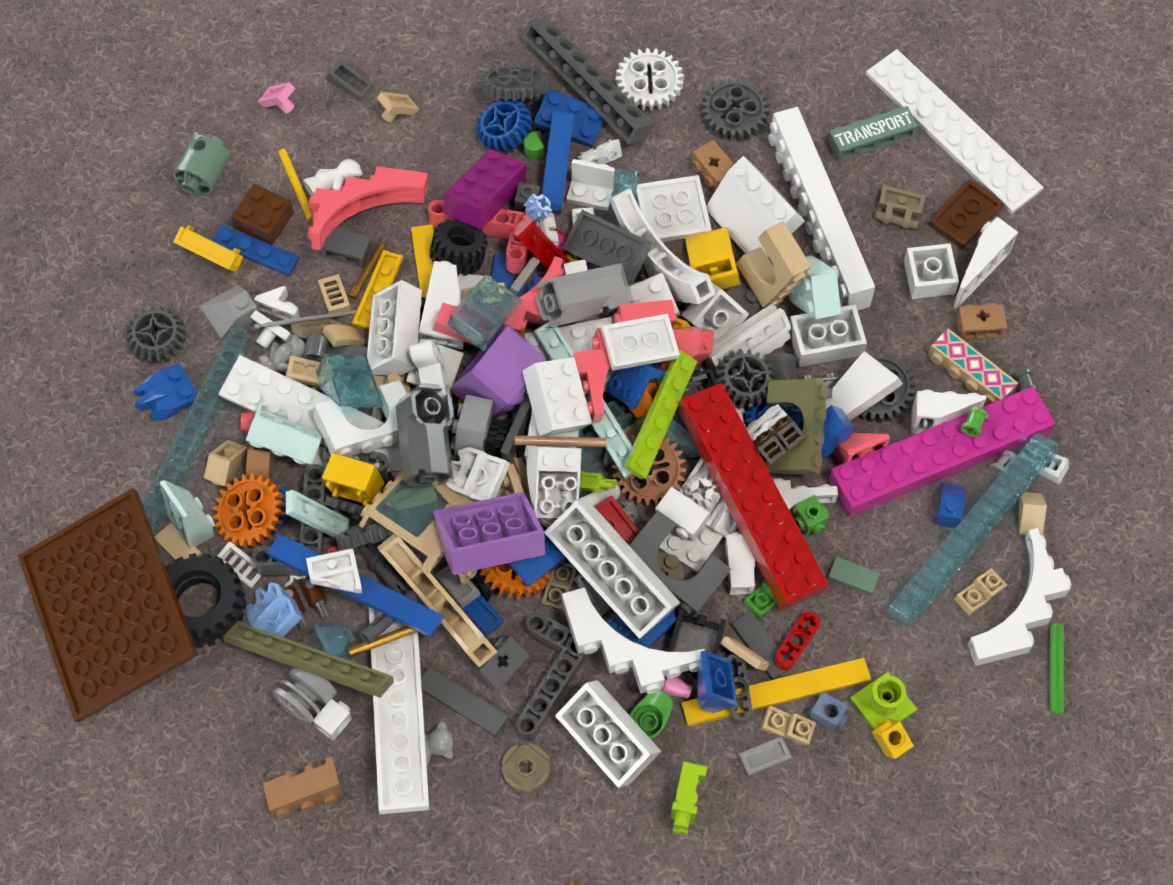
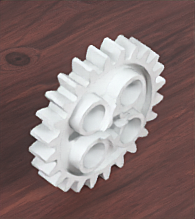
[616,48,684,111]

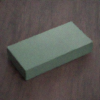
[828,557,880,596]

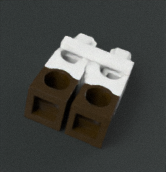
[746,404,805,464]

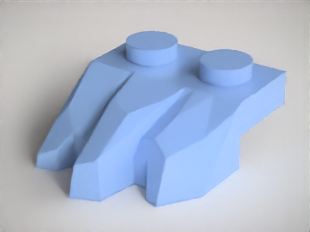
[246,582,302,637]

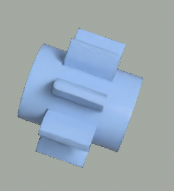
[524,194,552,221]

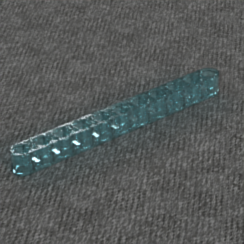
[142,327,251,536]
[888,432,1059,627]

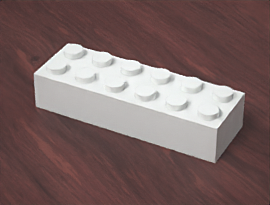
[544,497,680,639]

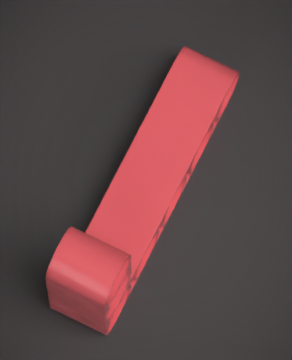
[429,200,534,274]

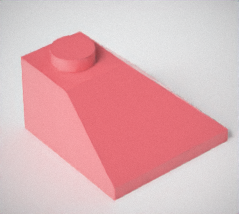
[661,327,714,371]
[833,433,890,465]

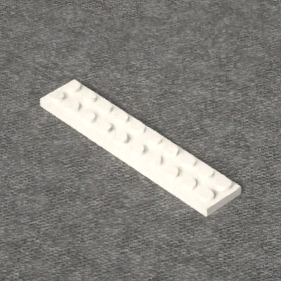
[866,49,1044,214]
[218,355,407,484]
[369,593,429,814]

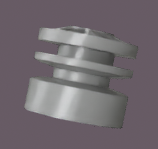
[272,667,337,725]

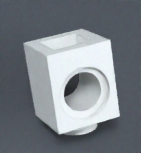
[313,699,352,741]

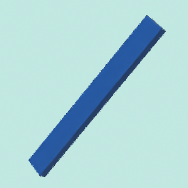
[267,534,444,638]

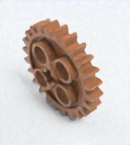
[612,434,687,505]

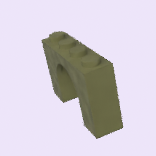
[762,378,828,475]

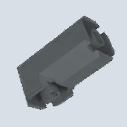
[395,383,454,488]

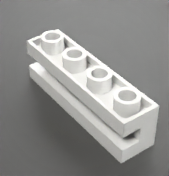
[704,304,792,373]

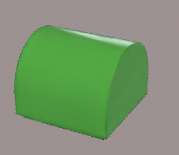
[524,131,545,161]

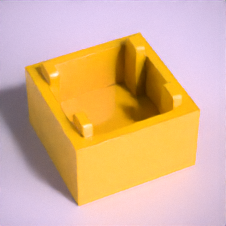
[322,453,385,507]

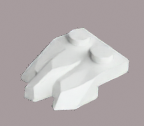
[445,447,510,501]

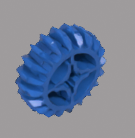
[476,98,533,153]

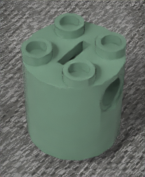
[172,132,231,196]

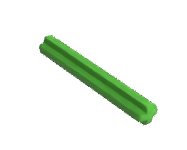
[1050,623,1064,715]

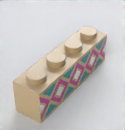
[928,328,1018,405]

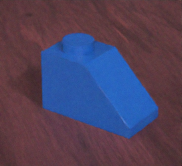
[935,482,965,529]

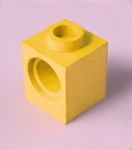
[871,719,914,759]

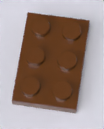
[928,179,1004,250]

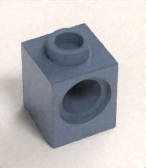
[809,692,849,732]

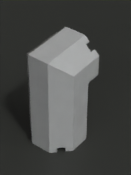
[536,263,634,327]

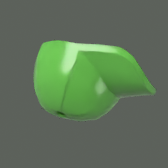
[630,691,674,739]

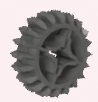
[125,305,187,364]
[715,349,776,409]

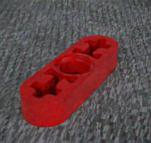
[774,612,820,670]

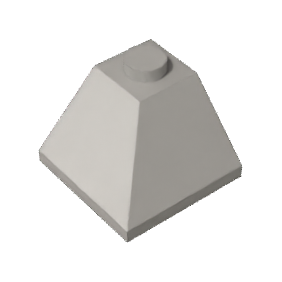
[200,285,258,340]

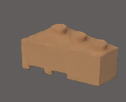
[263,757,344,818]

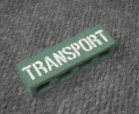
[828,106,918,162]

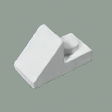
[254,286,300,320]

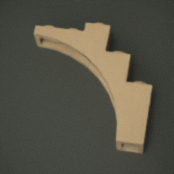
[377,534,497,667]

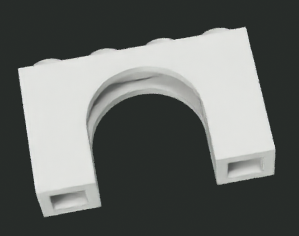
[313,380,407,458]

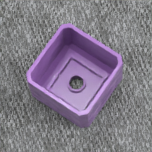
[450,325,546,421]

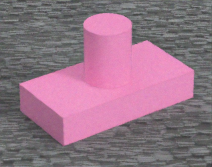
[258,82,295,114]

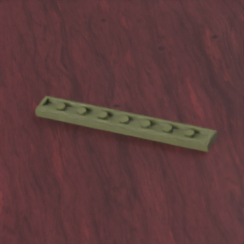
[223,621,394,698]

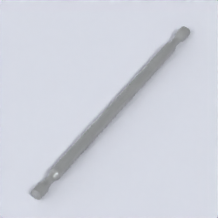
[254,310,357,329]

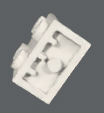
[566,159,615,211]

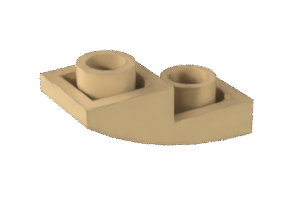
[322,324,368,347]
[954,568,1007,616]
[759,705,816,745]

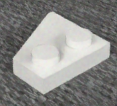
[306,548,362,593]

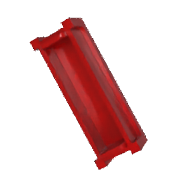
[510,214,570,269]

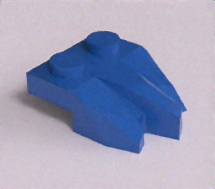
[134,364,200,420]

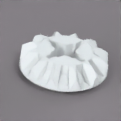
[685,473,721,509]

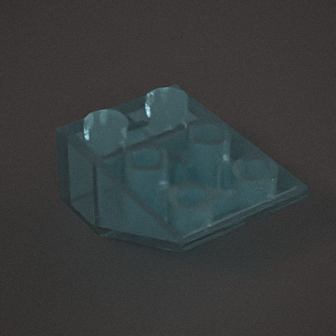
[447,275,523,351]
[316,354,383,408]

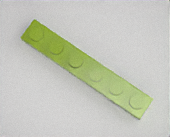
[624,349,697,479]

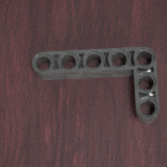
[252,464,327,576]
[517,612,588,741]

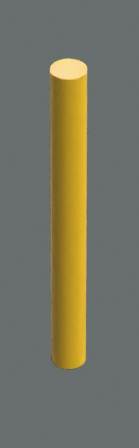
[278,148,313,222]

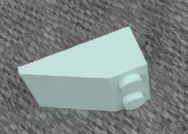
[160,480,215,548]

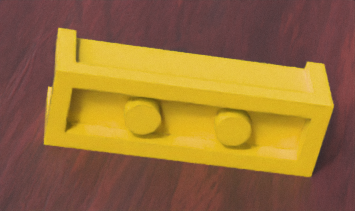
[174,225,244,272]

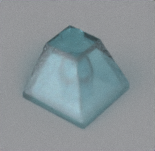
[313,621,355,660]

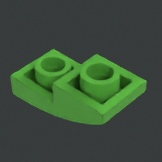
[743,580,777,620]

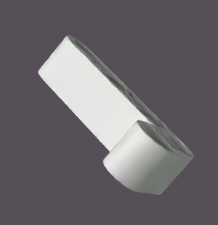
[410,339,455,431]

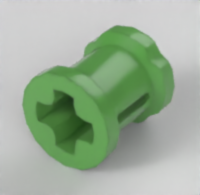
[961,407,989,437]

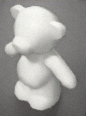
[303,159,362,196]

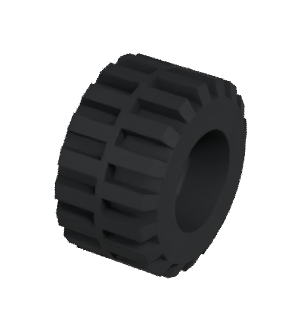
[429,219,488,276]

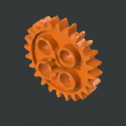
[212,473,286,549]
[480,563,552,599]

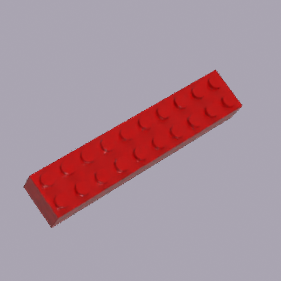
[677,382,829,611]

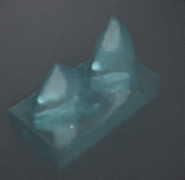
[609,168,640,213]

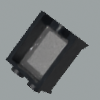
[668,608,726,679]

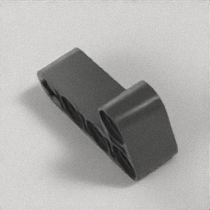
[304,334,368,376]

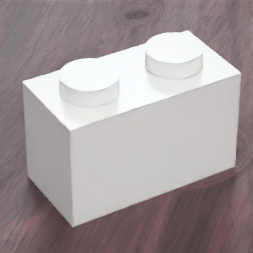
[655,487,710,541]

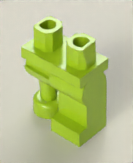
[670,762,707,836]

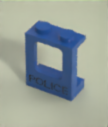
[606,610,677,648]

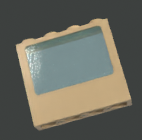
[359,469,452,573]

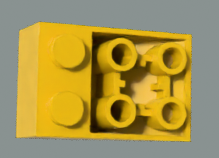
[685,227,741,289]

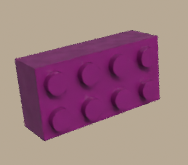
[444,149,527,230]

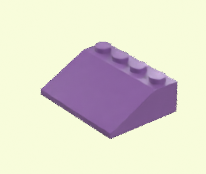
[433,492,545,575]

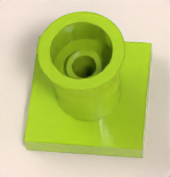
[850,672,917,730]

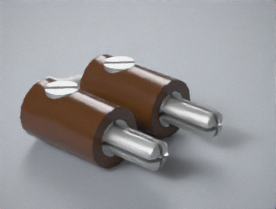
[283,576,329,629]

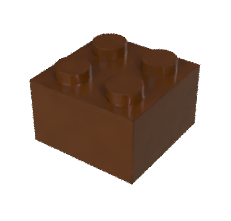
[231,184,294,245]

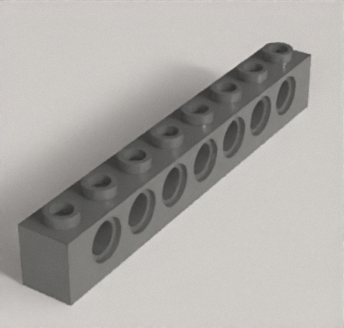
[522,17,654,144]

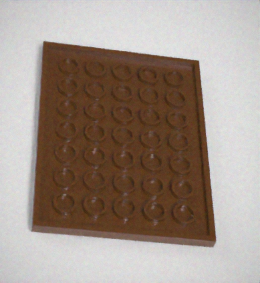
[18,488,198,722]

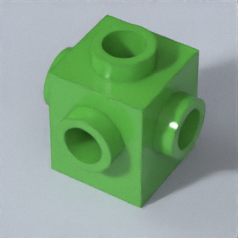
[792,495,829,536]

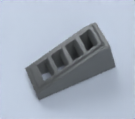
[326,59,373,100]

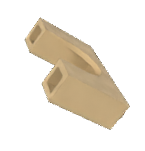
[736,221,811,308]

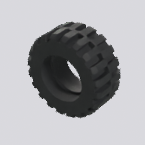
[166,553,246,648]

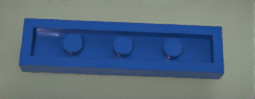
[212,225,300,277]

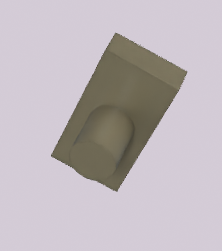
[291,318,342,338]

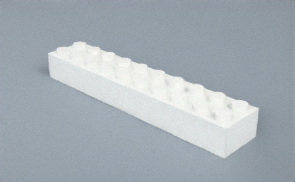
[768,107,875,311]

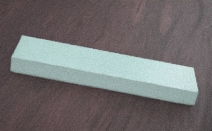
[286,490,349,538]

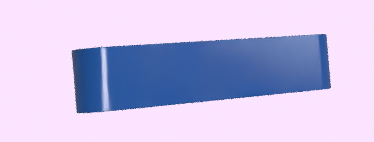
[541,110,574,213]

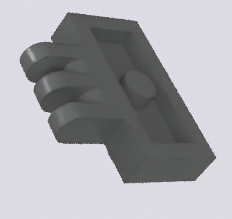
[324,496,365,521]

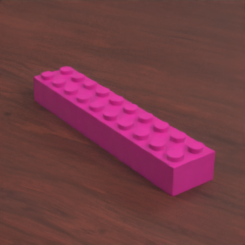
[829,386,1056,517]

